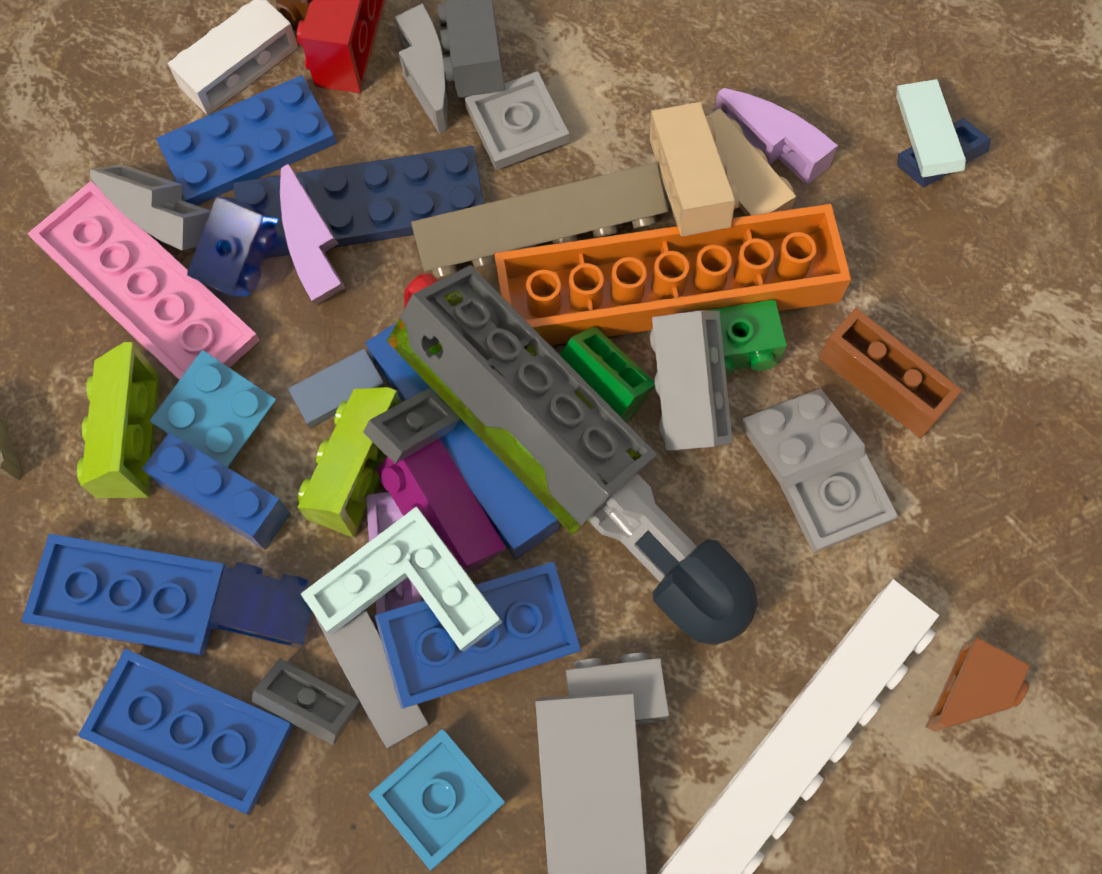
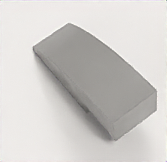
[395,4,448,134]
[90,164,213,250]
[316,608,429,749]

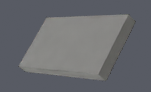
[535,691,647,874]

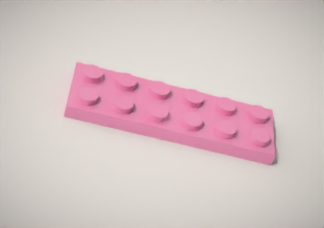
[27,181,260,381]

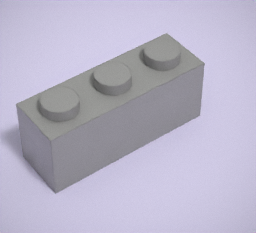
[650,310,733,451]

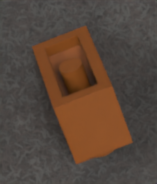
[926,638,1030,732]

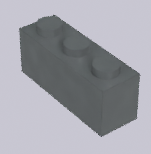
[437,0,505,98]

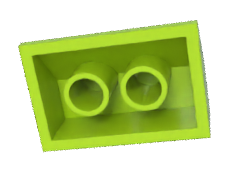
[77,342,160,498]
[297,387,401,538]

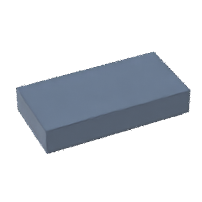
[288,349,385,428]

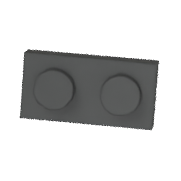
[363,388,460,464]
[252,658,360,745]

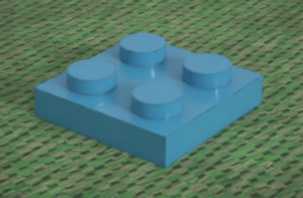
[150,350,276,468]
[369,728,506,871]

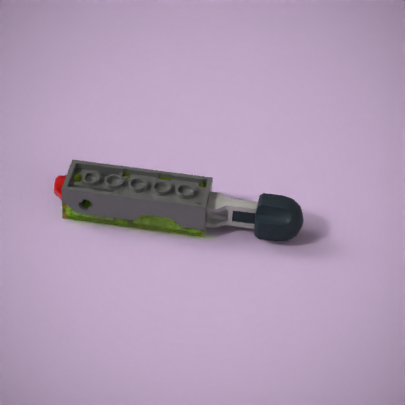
[387,265,758,645]

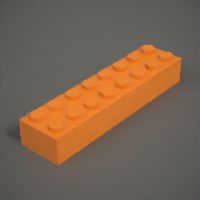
[494,204,851,346]

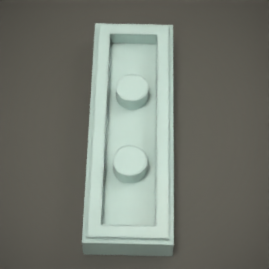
[896,79,966,177]

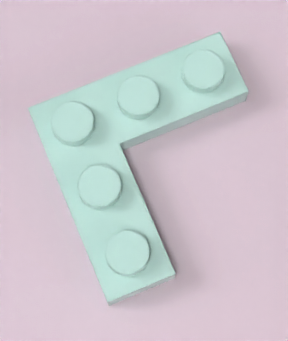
[301,507,502,652]

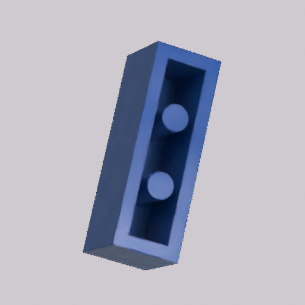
[142,433,291,550]

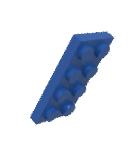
[156,75,337,206]
[21,533,228,657]
[374,562,581,709]
[78,649,294,815]

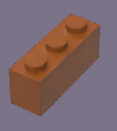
[818,308,963,439]

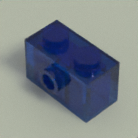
[187,196,278,296]
[208,563,312,649]

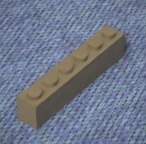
[411,162,668,277]

